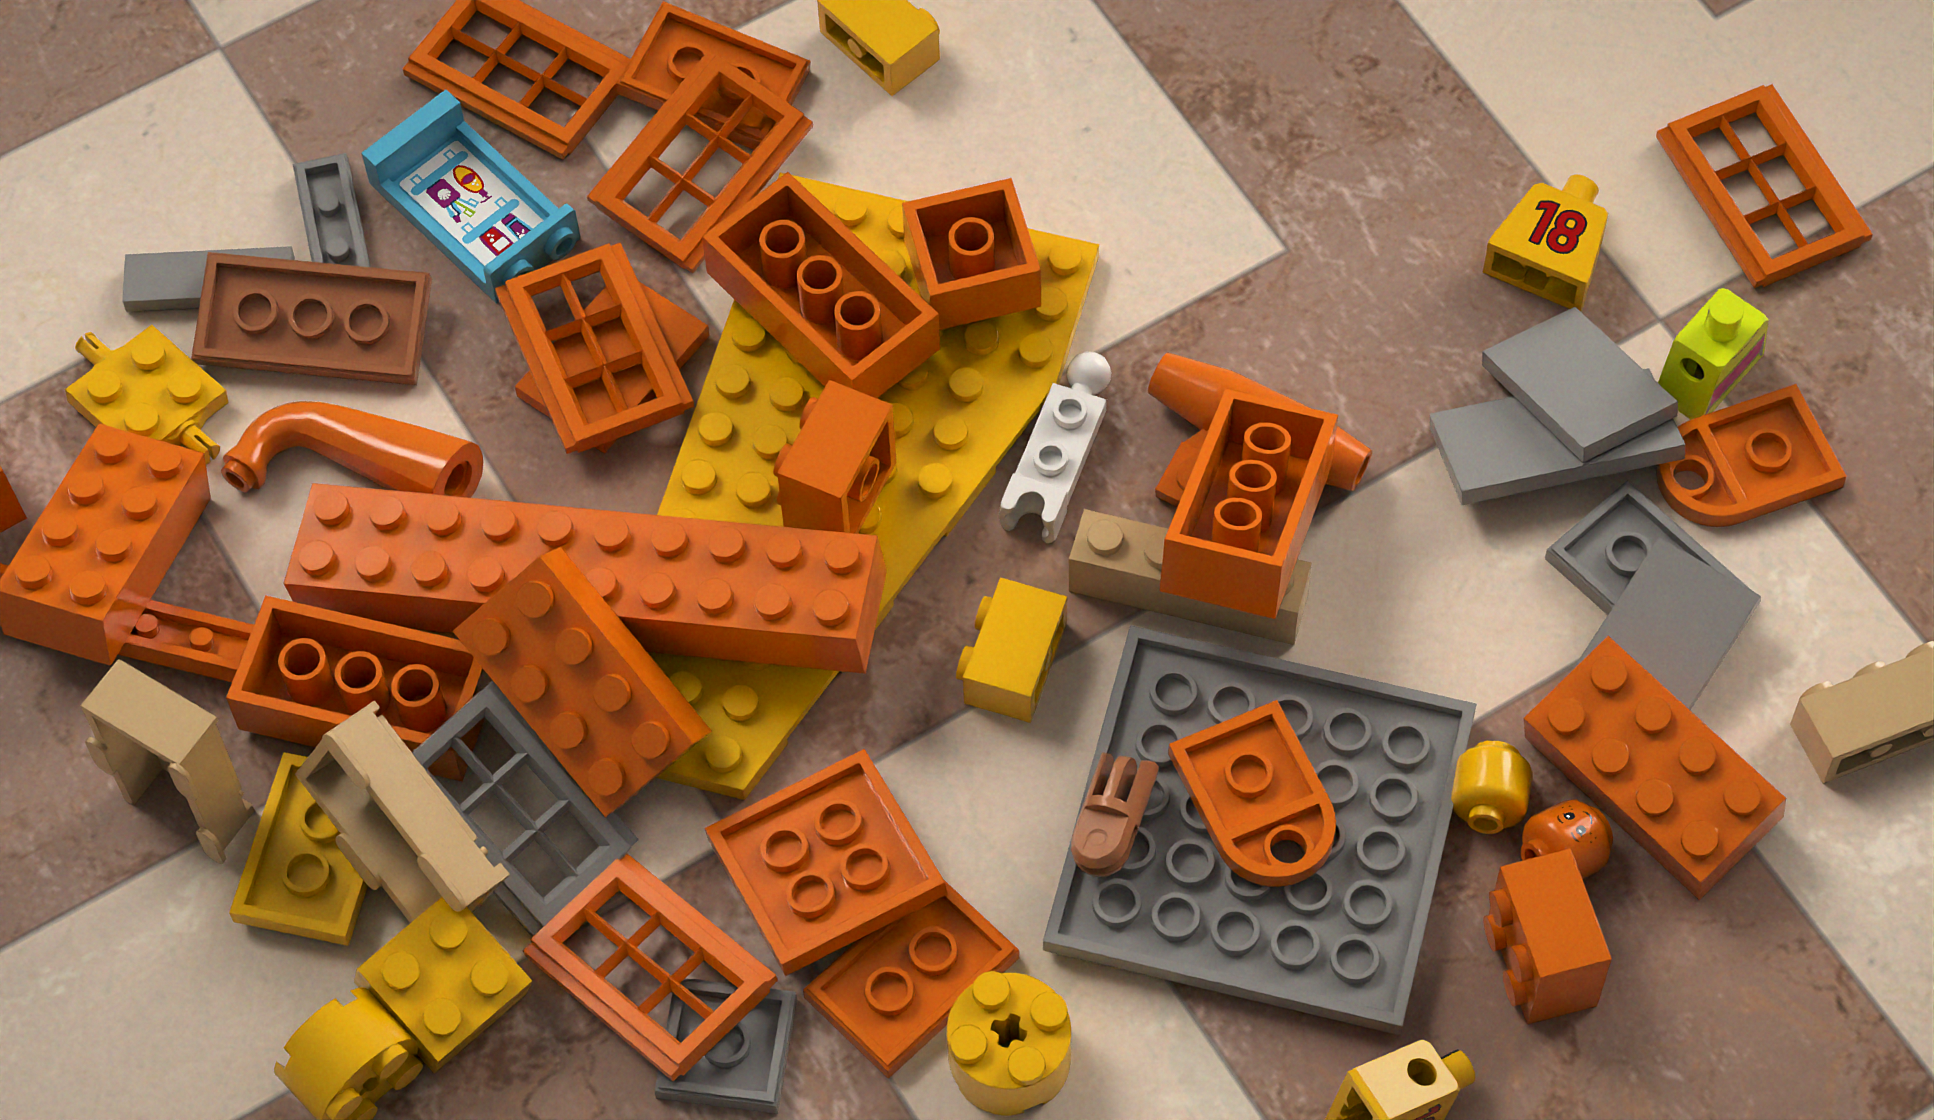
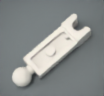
[999,351,1112,543]

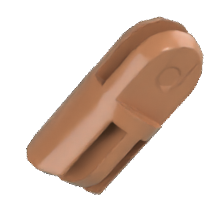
[1071,752,1159,877]

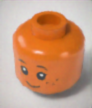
[1521,799,1613,880]

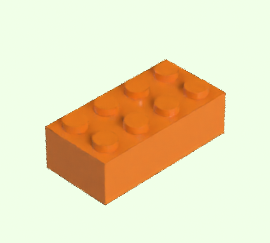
[702,172,940,398]
[1159,389,1338,619]
[0,424,211,666]
[452,547,712,818]
[226,595,492,782]
[1524,636,1786,900]

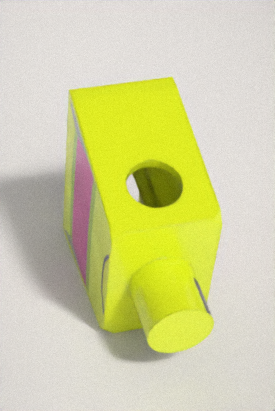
[1658,288,1769,419]

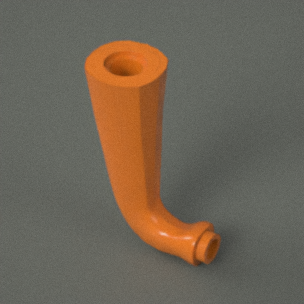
[221,401,484,498]

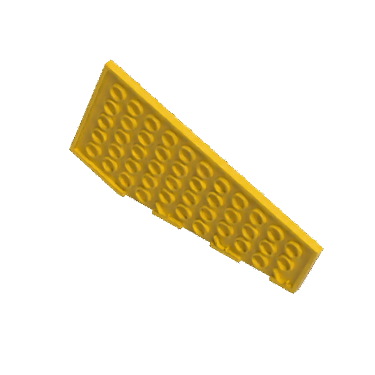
[647,172,1099,800]

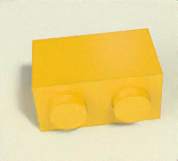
[817,0,940,96]
[956,577,1067,723]

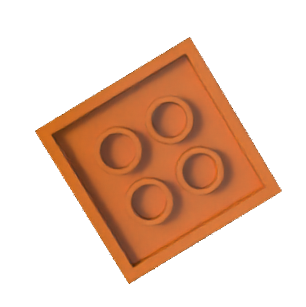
[704,749,948,976]

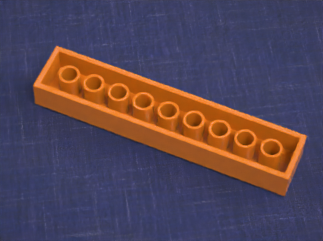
[283,483,887,674]

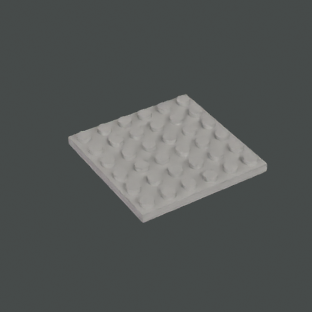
[1043,625,1477,1036]

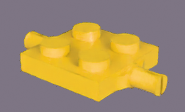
[65,324,229,464]

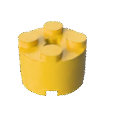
[947,971,1071,1116]
[274,987,423,1120]

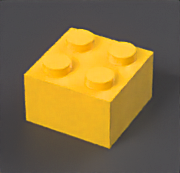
[354,897,532,1074]

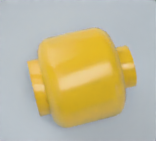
[1451,741,1533,834]

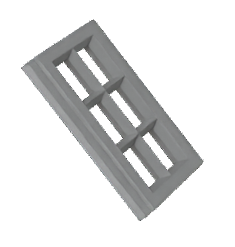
[412,680,639,937]

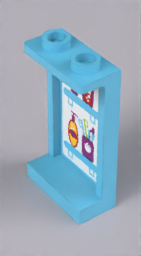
[361,90,581,304]

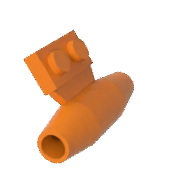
[1148,352,1372,507]

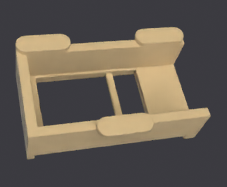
[80,659,255,864]
[295,700,510,923]

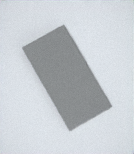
[1430,368,1686,505]

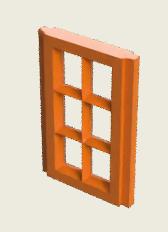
[403,0,630,160]
[587,50,813,274]
[1656,84,1873,288]
[495,242,694,454]
[523,853,778,1081]

